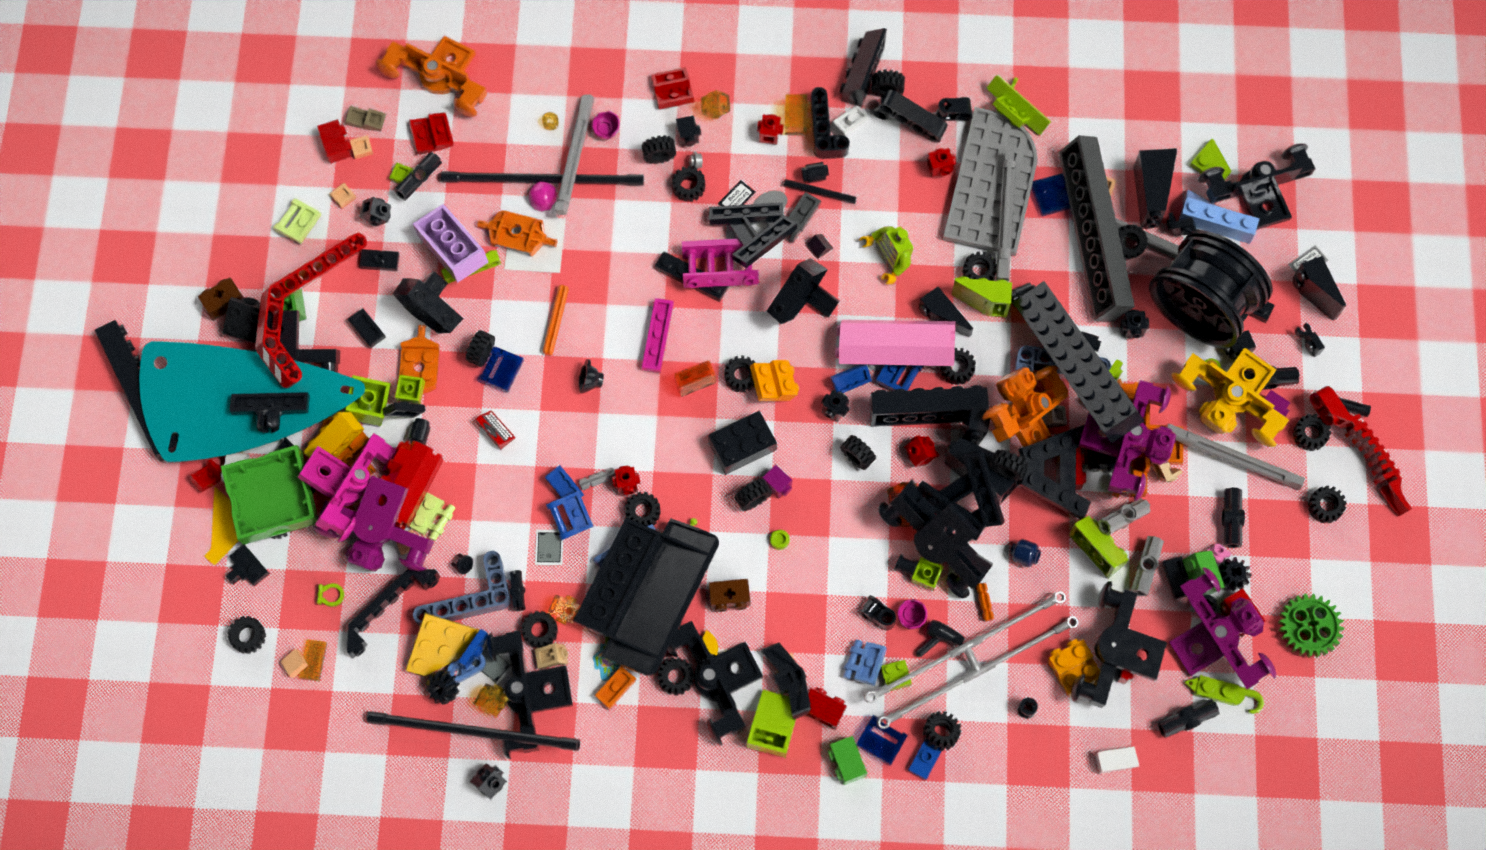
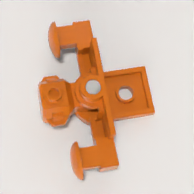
[982,365,1069,447]

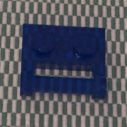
[477,346,524,393]
[856,715,908,766]

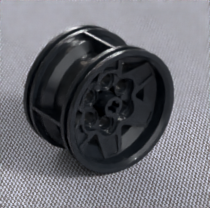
[1149,230,1273,348]

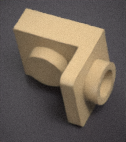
[1150,461,1182,482]
[535,643,568,669]

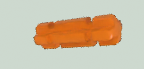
[976,583,994,621]

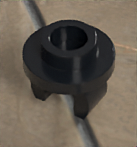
[451,554,473,574]

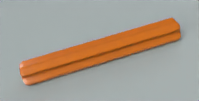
[542,285,569,355]

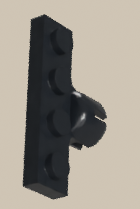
[230,392,310,433]

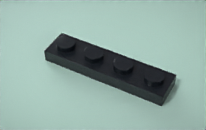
[655,251,729,302]

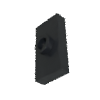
[360,249,400,271]
[348,308,386,348]
[383,401,426,418]
[1162,556,1189,600]

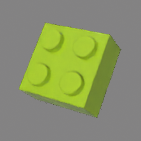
[395,375,425,404]
[911,557,944,591]
[880,660,912,691]

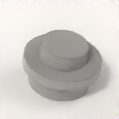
[689,152,703,169]

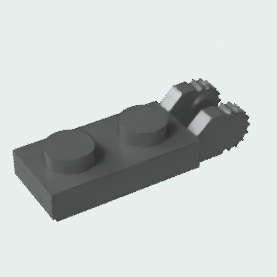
[788,192,821,243]

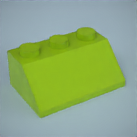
[1069,516,1129,579]

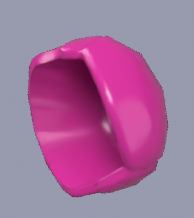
[592,110,620,139]
[529,182,557,212]
[897,599,928,629]

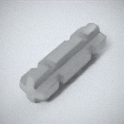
[579,468,616,490]

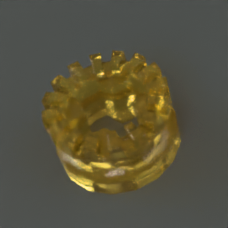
[542,112,559,131]

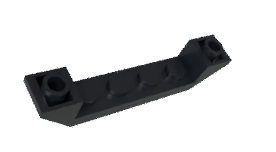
[347,569,440,658]

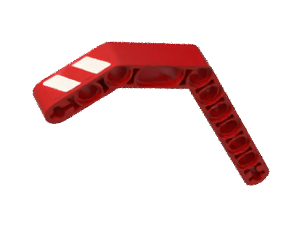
[255,233,367,388]

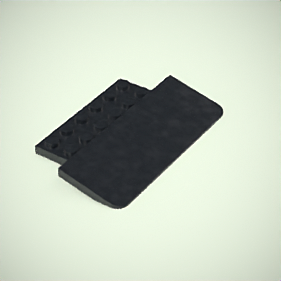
[573,518,719,676]

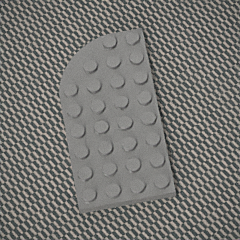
[943,107,1037,256]

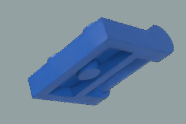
[876,365,924,391]
[546,491,594,540]

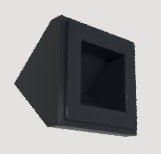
[807,234,833,259]

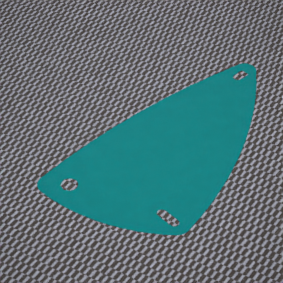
[139,341,365,462]

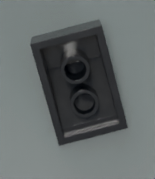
[1292,256,1346,321]

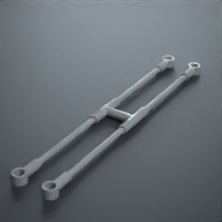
[864,591,1078,729]

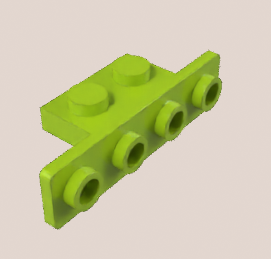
[987,75,1051,135]

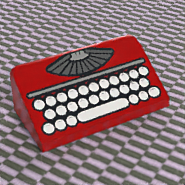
[476,410,516,450]

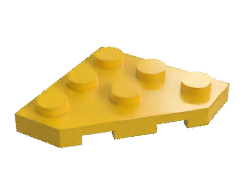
[406,613,480,676]

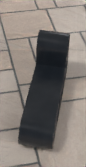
[811,87,850,159]
[873,90,948,143]

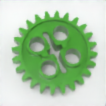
[1278,594,1345,658]

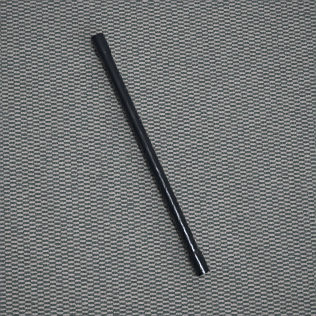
[441,171,644,186]
[367,711,581,751]

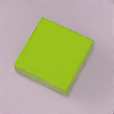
[389,163,413,184]

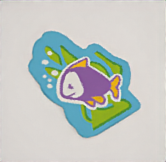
[593,644,619,681]

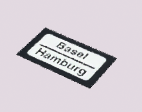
[718,180,756,206]

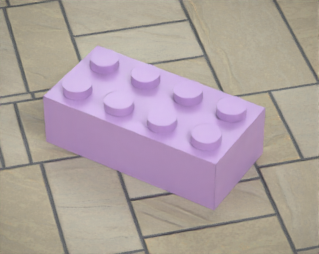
[413,204,488,283]

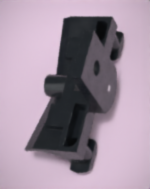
[878,479,993,598]

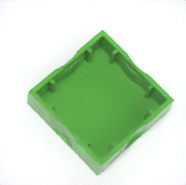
[221,445,318,545]

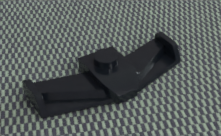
[761,642,811,720]

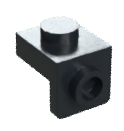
[1167,212,1197,236]

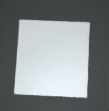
[505,216,566,273]

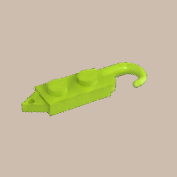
[1184,675,1264,714]

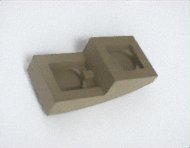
[345,105,386,131]

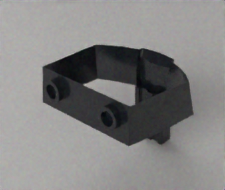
[766,258,840,324]
[393,271,464,334]

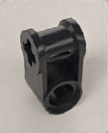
[936,97,972,121]
[858,595,896,631]

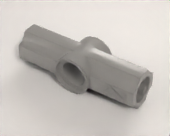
[1098,498,1151,535]
[1131,536,1164,597]

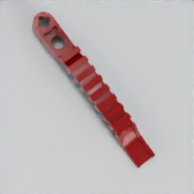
[1310,386,1412,516]

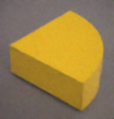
[703,630,718,656]

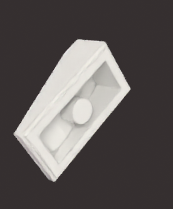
[830,105,869,137]
[1095,747,1139,774]

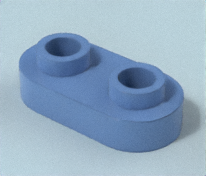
[447,654,486,683]

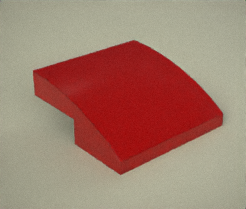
[651,67,694,110]
[408,112,454,155]

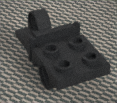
[222,297,284,343]

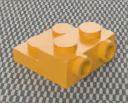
[750,360,799,401]
[1047,639,1100,696]

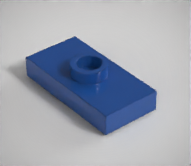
[830,364,872,393]
[544,465,584,498]
[459,629,488,670]
[908,740,942,780]

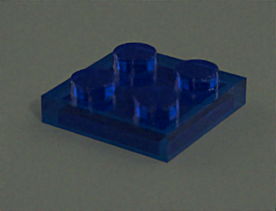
[1031,173,1071,217]

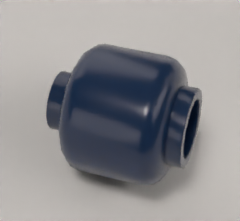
[1010,539,1041,567]

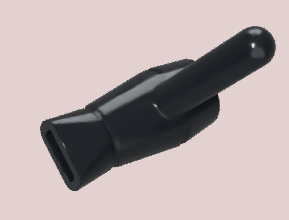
[916,620,965,657]

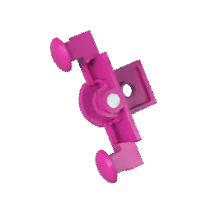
[297,433,397,542]

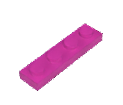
[642,298,674,373]

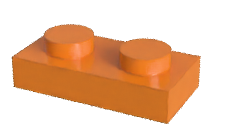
[595,666,637,710]

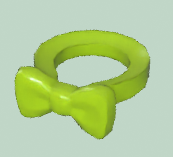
[317,583,345,607]

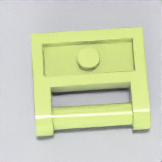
[273,198,321,244]

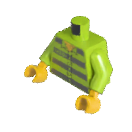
[859,226,914,285]

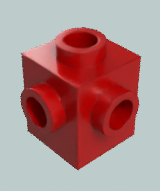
[757,114,784,145]
[927,148,956,177]
[905,435,939,467]
[612,465,641,495]

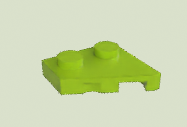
[1190,139,1232,180]

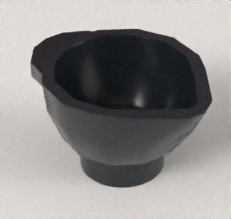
[578,359,604,393]

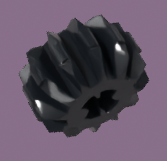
[1219,557,1252,591]
[425,670,460,705]

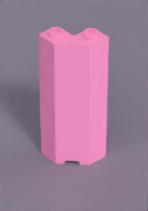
[835,320,956,366]

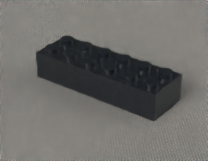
[869,385,989,427]

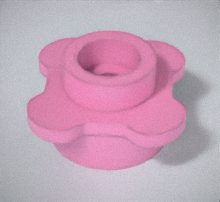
[1207,544,1231,563]

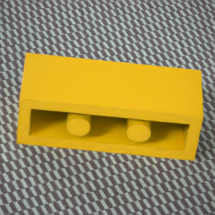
[304,412,364,458]

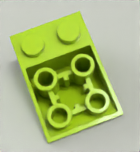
[952,276,1012,318]
[747,690,796,758]

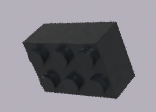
[708,410,777,475]

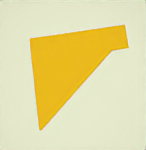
[204,487,238,565]

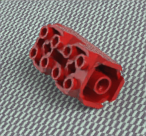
[379,440,444,530]

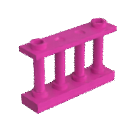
[682,239,759,288]

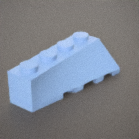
[1179,190,1259,244]

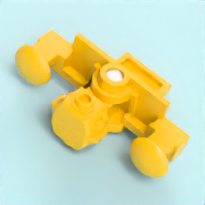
[1172,348,1289,447]

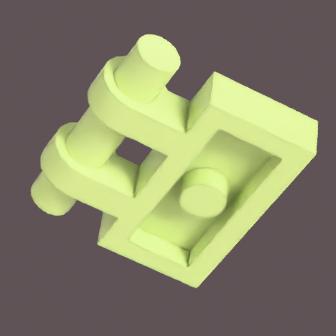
[409,492,455,541]

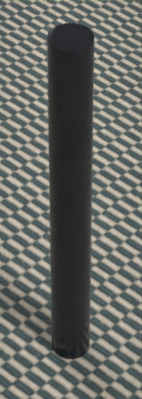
[784,179,857,204]

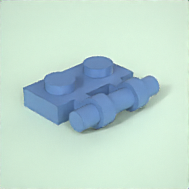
[843,640,887,686]

